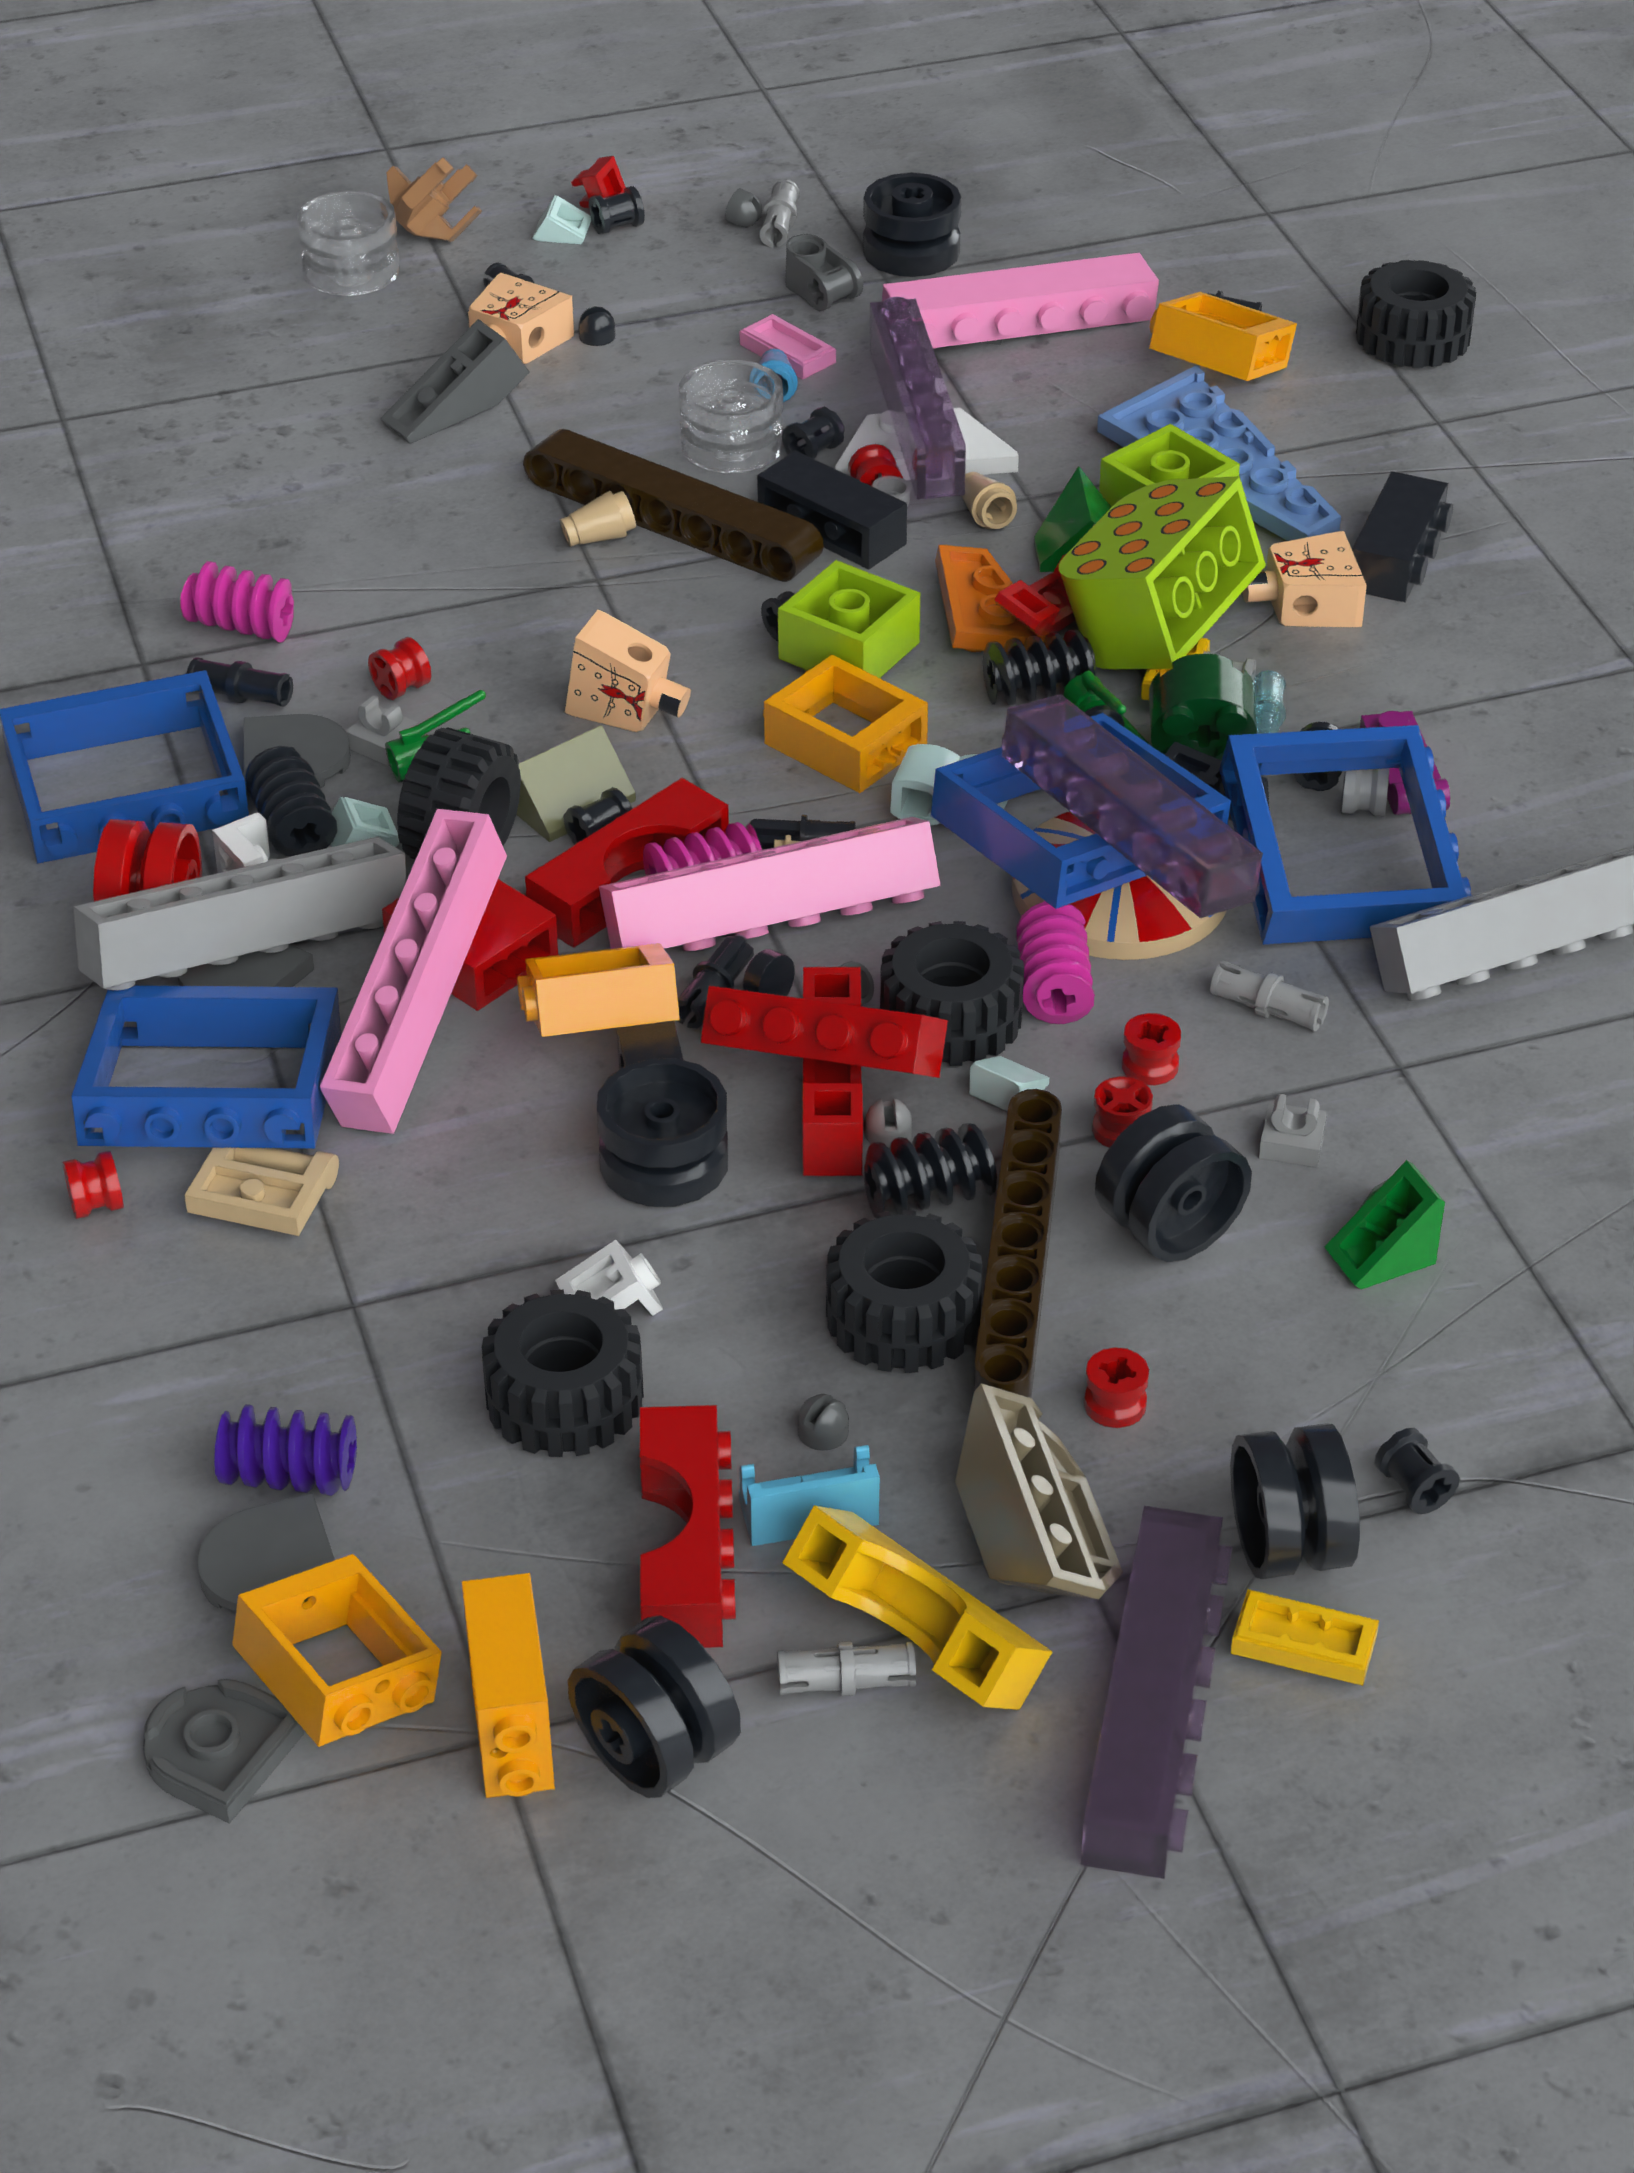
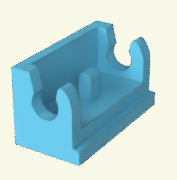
[739,1445,880,1546]

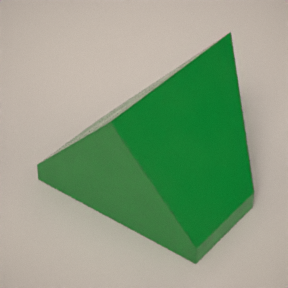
[1034,466,1111,572]
[1324,1160,1445,1289]

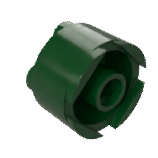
[1149,654,1257,760]

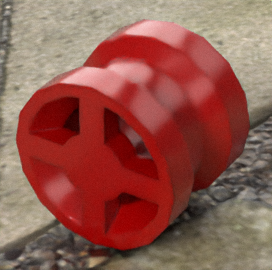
[848,444,904,486]
[368,637,432,700]
[1122,1013,1181,1086]
[1092,1076,1153,1148]
[62,1151,124,1219]
[1084,1347,1149,1428]

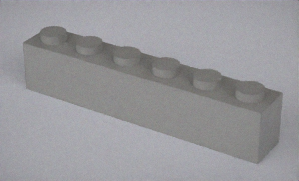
[73,837,406,990]
[1370,845,1634,1001]

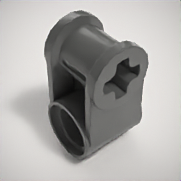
[785,234,863,311]

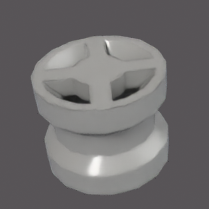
[1341,768,1389,817]

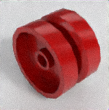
[93,819,202,902]

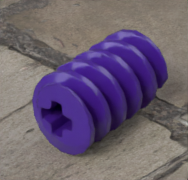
[214,1404,357,1496]

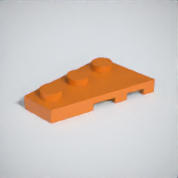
[935,545,1045,652]

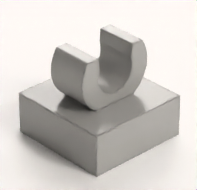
[346,695,419,766]
[1259,1094,1327,1167]

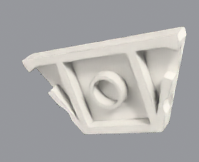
[835,406,1019,480]

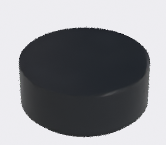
[743,949,795,996]

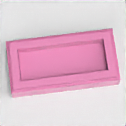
[740,314,836,380]

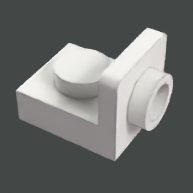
[212,813,270,873]
[555,1240,663,1316]

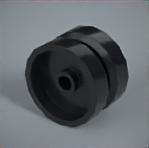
[863,172,961,277]
[597,1058,728,1207]
[1095,1104,1252,1262]
[1230,1423,1360,1579]
[567,1616,741,1798]

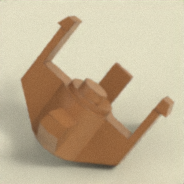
[386,158,482,242]

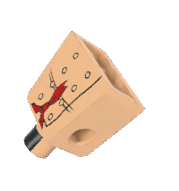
[468,273,574,364]
[1242,531,1367,627]
[565,610,691,732]

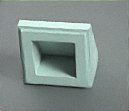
[532,195,591,244]
[331,797,399,847]
[969,1056,1050,1111]

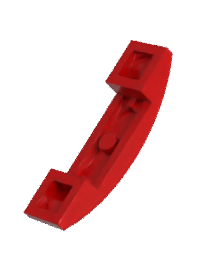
[994,554,1075,636]

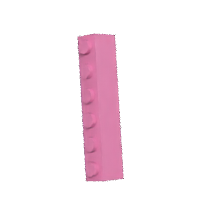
[880,253,1159,353]
[320,809,507,1134]
[599,817,941,951]

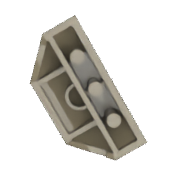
[955,1383,1123,1600]

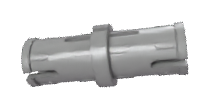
[759,180,800,248]
[1210,960,1329,1031]
[777,1641,916,1696]

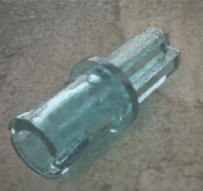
[1253,670,1286,734]

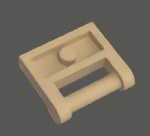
[184,1147,339,1236]

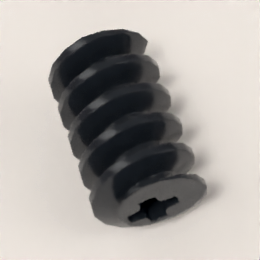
[982,629,1096,705]
[245,746,337,857]
[864,1123,997,1218]

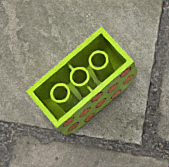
[1059,476,1266,669]

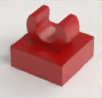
[571,156,626,208]

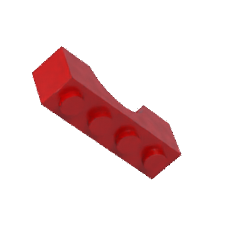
[525,777,729,948]
[803,967,863,1176]
[700,986,948,1078]
[640,1405,736,1648]

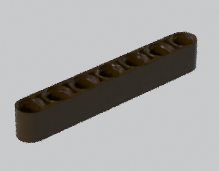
[523,429,824,582]
[974,1089,1062,1398]

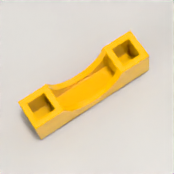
[782,1505,1053,1710]

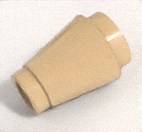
[958,472,1017,529]
[560,491,636,547]

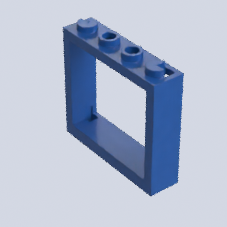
[0,670,249,864]
[931,713,1231,909]
[1219,725,1471,945]
[72,985,341,1149]

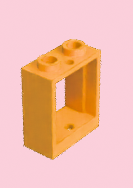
[1149,292,1297,381]
[763,655,928,793]
[517,943,680,1037]
[232,1554,442,1747]
[461,1573,555,1798]

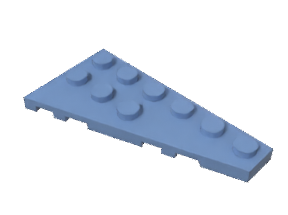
[1097,365,1341,541]

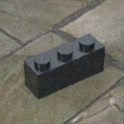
[757,450,907,570]
[1352,471,1453,603]

